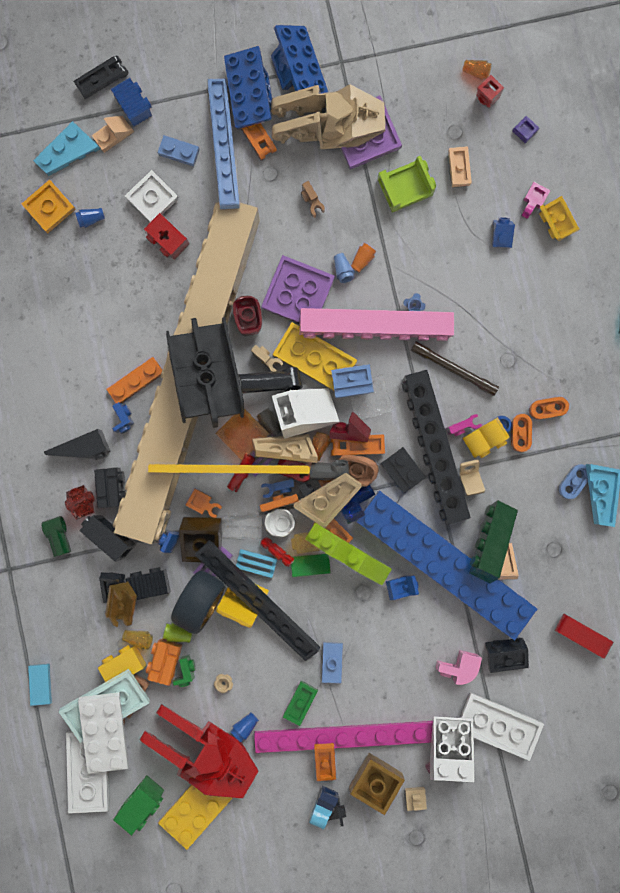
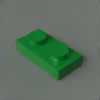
[283,681,318,726]

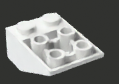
[272,388,340,439]
[430,717,474,782]

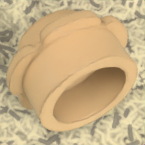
[214,674,233,693]

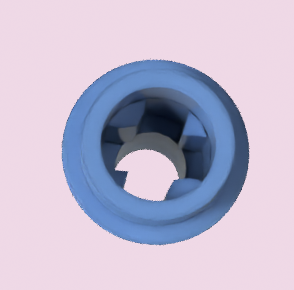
[334,253,355,283]

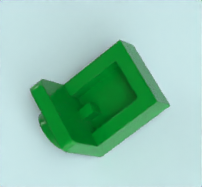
[173,655,196,687]

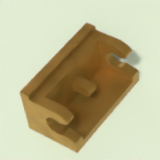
[105,582,137,627]

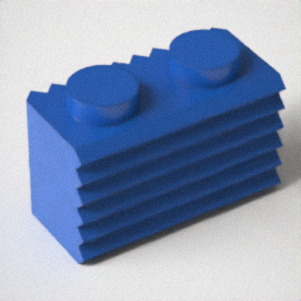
[111,78,152,127]

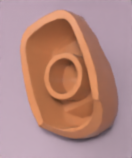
[338,455,379,486]

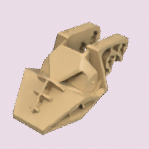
[271,84,386,149]

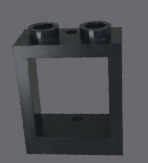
[79,515,136,562]

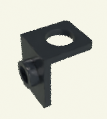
[328,798,346,827]

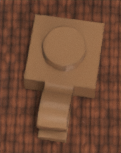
[301,180,325,218]

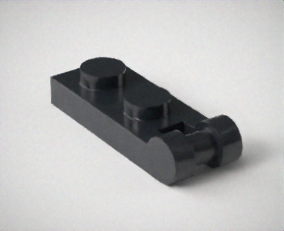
[73,55,129,99]

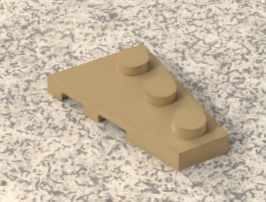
[252,434,318,463]
[294,473,362,528]

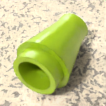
[162,623,192,643]

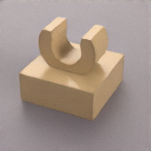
[405,787,427,811]

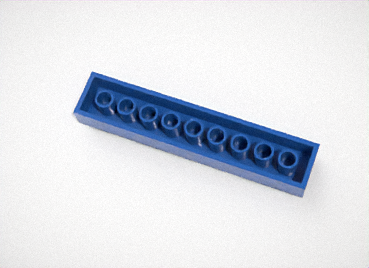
[356,490,537,641]

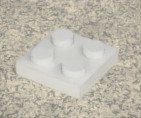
[125,170,179,222]

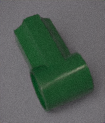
[41,516,72,557]

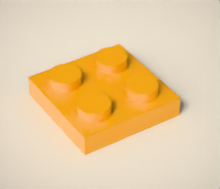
[21,179,76,234]

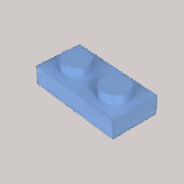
[158,135,200,167]

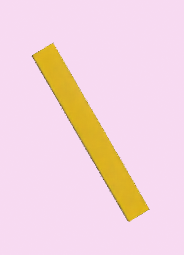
[148,464,310,474]

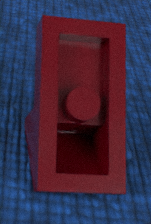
[330,412,371,442]

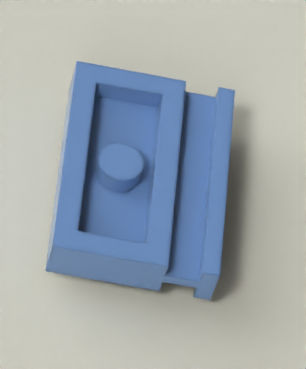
[331,364,374,399]

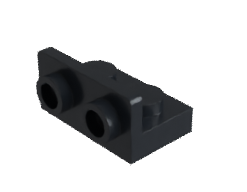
[485,638,529,673]

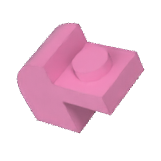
[436,650,482,685]

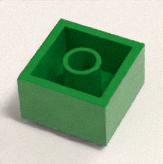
[113,775,164,836]

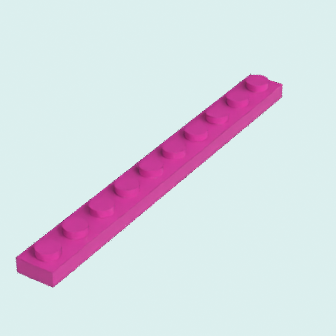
[254,721,433,753]

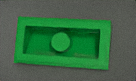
[291,553,331,577]

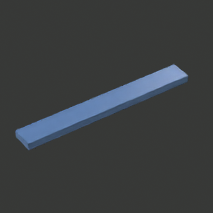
[207,79,240,209]

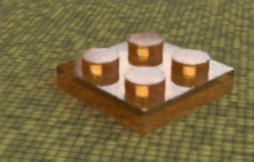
[215,408,269,460]

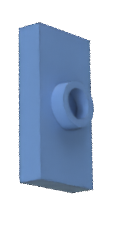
[322,642,343,683]

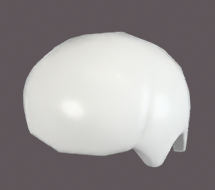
[264,508,295,538]

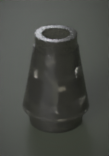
[256,408,282,437]

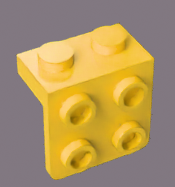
[216,584,269,628]

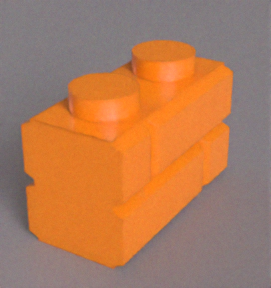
[146,639,183,686]

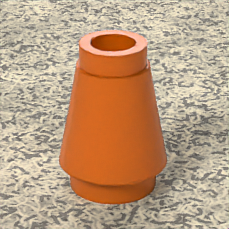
[351,243,376,273]

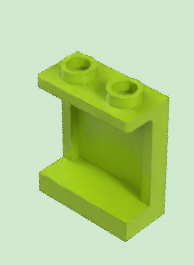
[377,155,436,213]

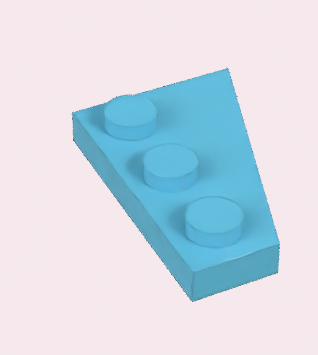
[33,121,100,176]
[586,464,620,527]

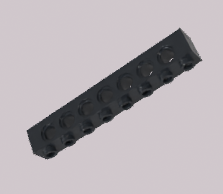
[401,370,471,524]

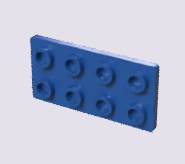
[271,25,328,93]
[224,46,272,129]

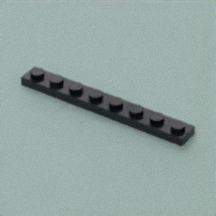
[195,540,320,661]

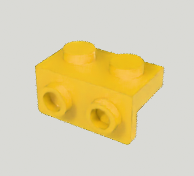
[539,196,580,241]

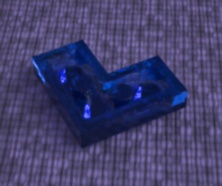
[341,484,375,524]

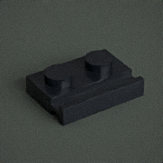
[380,447,426,494]

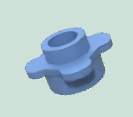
[403,293,426,311]

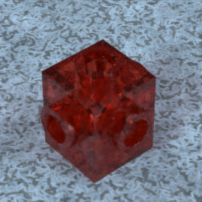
[65,485,95,520]

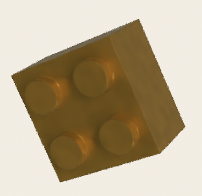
[349,753,405,815]

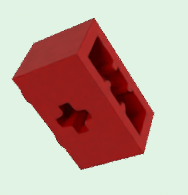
[144,213,189,260]

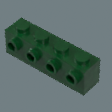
[469,500,518,583]

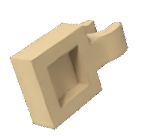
[251,345,283,372]

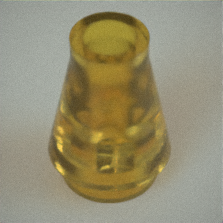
[122,630,153,651]

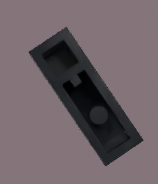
[44,429,110,460]

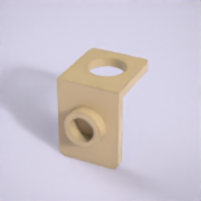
[459,460,485,496]

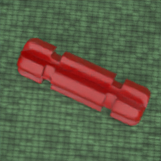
[260,537,294,567]

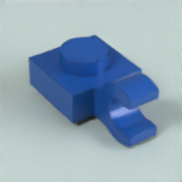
[261,479,295,498]

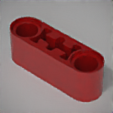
[554,614,614,659]

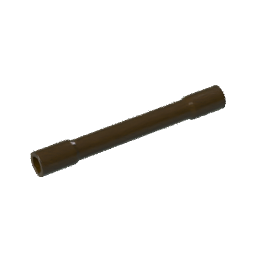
[410,341,499,397]

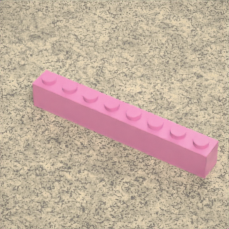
[299,308,454,341]

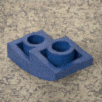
[158,530,180,553]

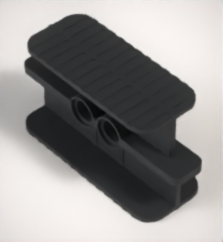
[166,317,245,428]

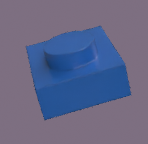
[492,217,515,248]
[112,402,134,434]
[386,576,419,600]

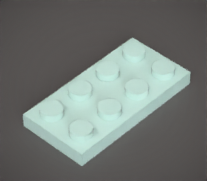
[59,669,150,743]

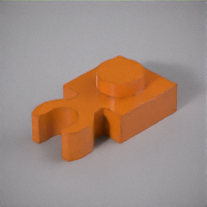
[186,488,222,518]

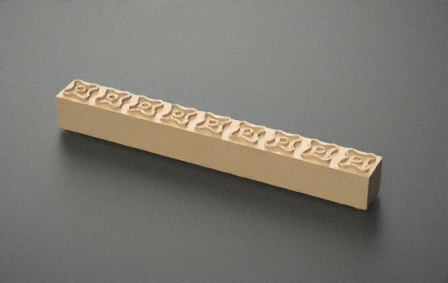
[113,202,260,545]

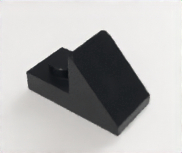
[99,572,125,603]

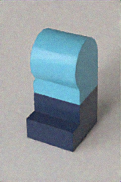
[309,785,339,830]

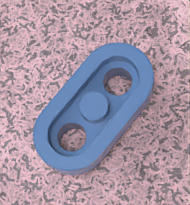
[559,464,588,499]

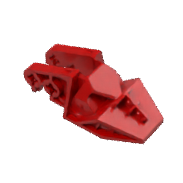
[139,704,259,798]

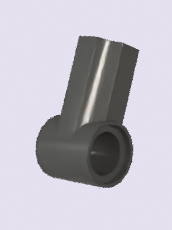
[310,460,349,481]

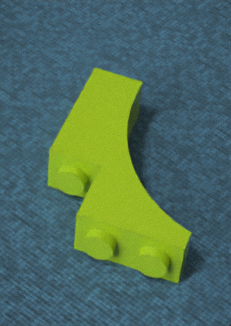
[305,523,392,585]

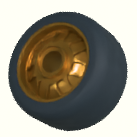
[171,571,225,634]

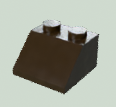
[179,517,222,563]

